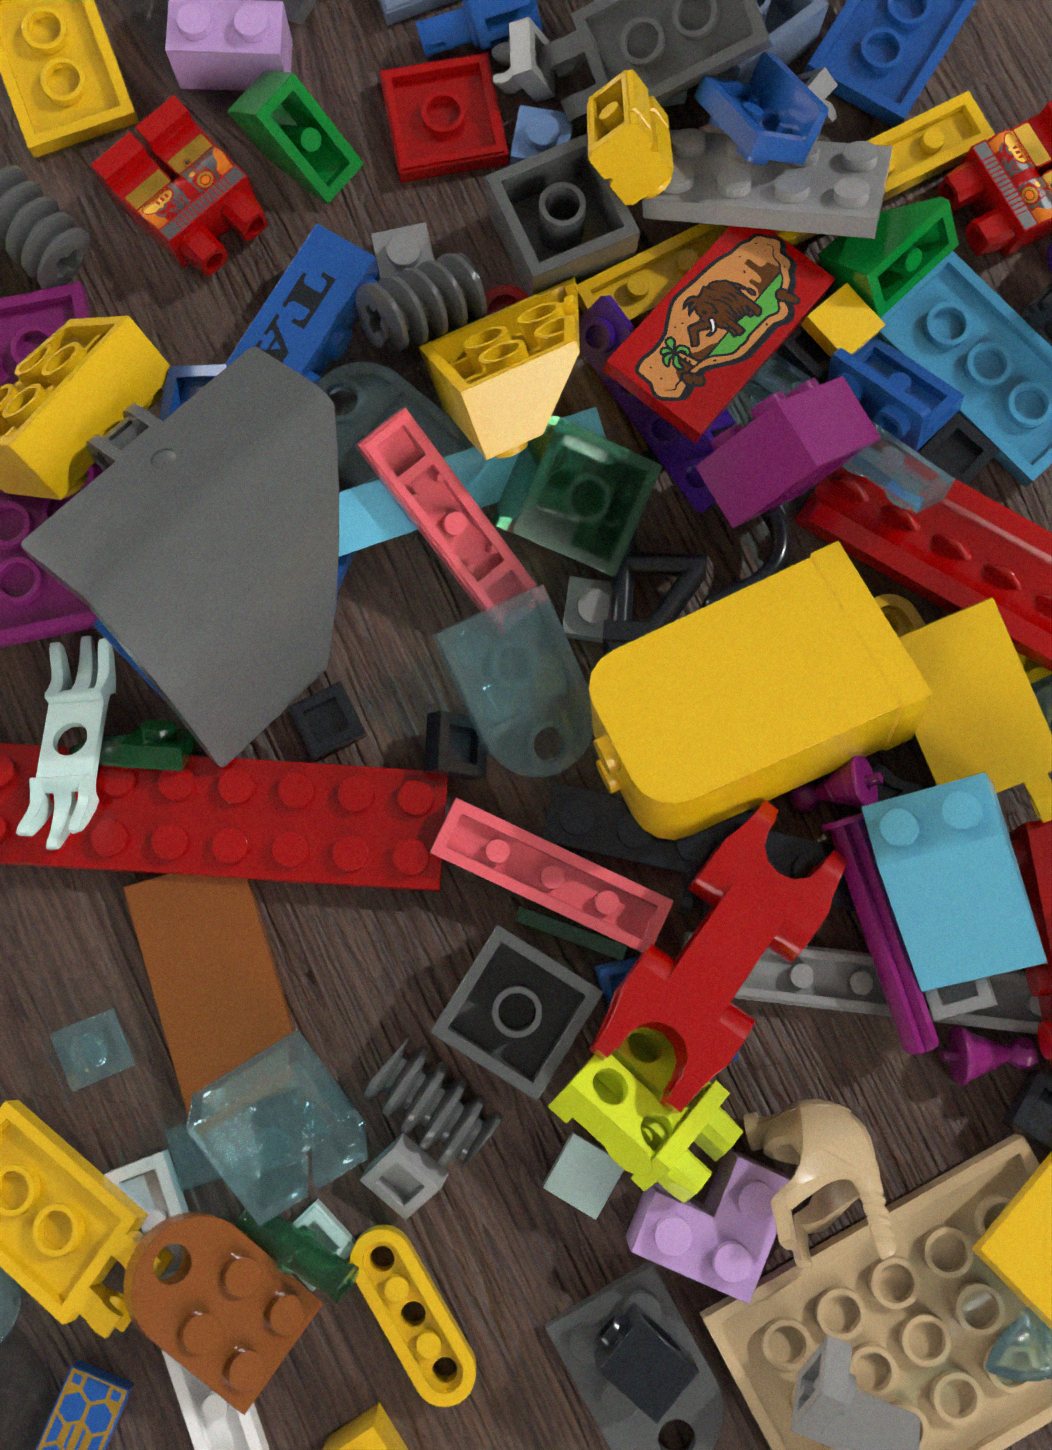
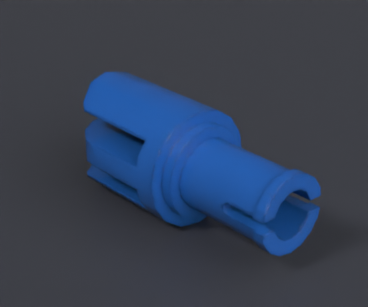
[415,0,542,58]

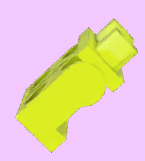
[547,1027,743,1203]

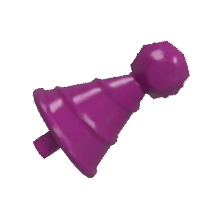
[789,756,883,813]
[940,1025,1039,1086]

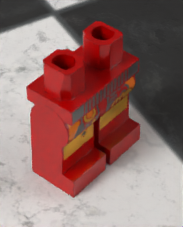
[90,95,268,277]
[937,101,1052,258]

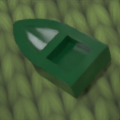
[69,720,195,771]

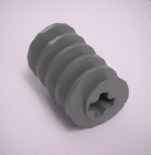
[0,165,90,289]
[356,252,487,353]
[363,1035,504,1168]

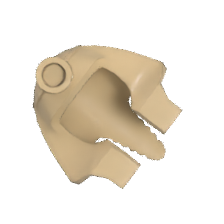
[744,1099,896,1269]

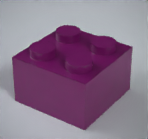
[695,376,881,528]

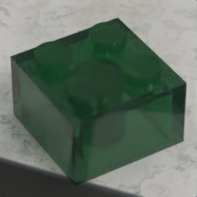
[491,416,662,577]

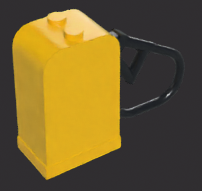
[589,449,933,840]

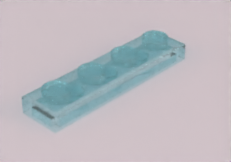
[743,353,956,514]

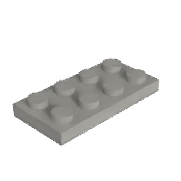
[642,128,892,239]

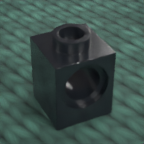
[594,1303,700,1424]

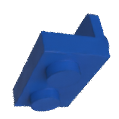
[694,52,829,165]
[827,336,964,452]

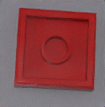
[379,52,509,183]

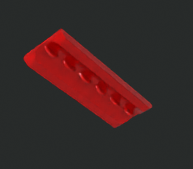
[794,438,1052,672]

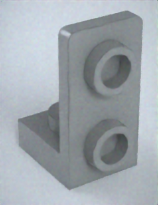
[791,1335,920,1450]

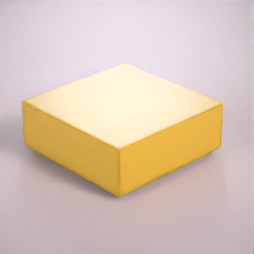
[801,283,886,357]

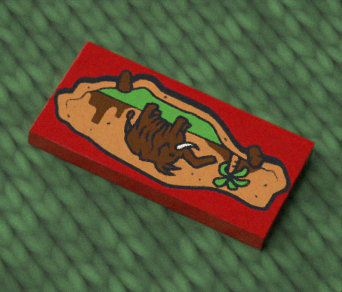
[603,226,835,444]

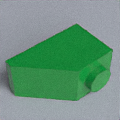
[227,71,364,204]
[818,197,959,318]

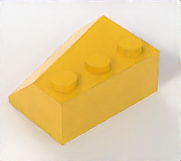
[418,277,580,460]
[0,315,170,500]

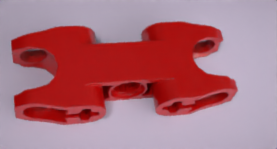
[588,800,848,1114]

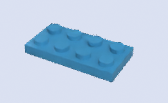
[876,251,1052,488]

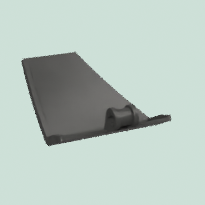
[21,346,339,767]

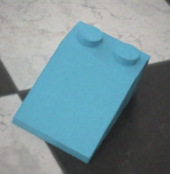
[862,772,1047,992]

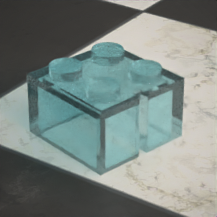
[186,1029,368,1226]

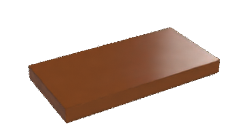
[123,874,310,1122]

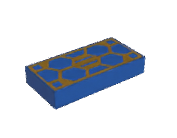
[36,1359,135,1450]

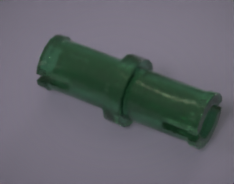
[235,1199,359,1304]

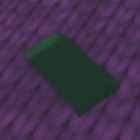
[514,906,627,960]

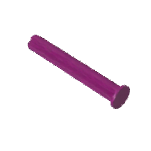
[821,812,939,1055]

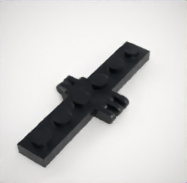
[542,782,857,920]

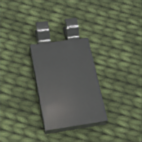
[542,0,773,131]

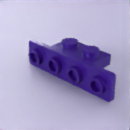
[579,295,737,513]

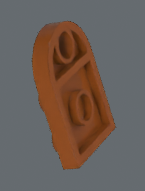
[123,1212,323,1415]

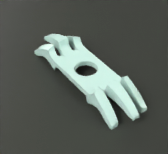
[16,636,116,850]

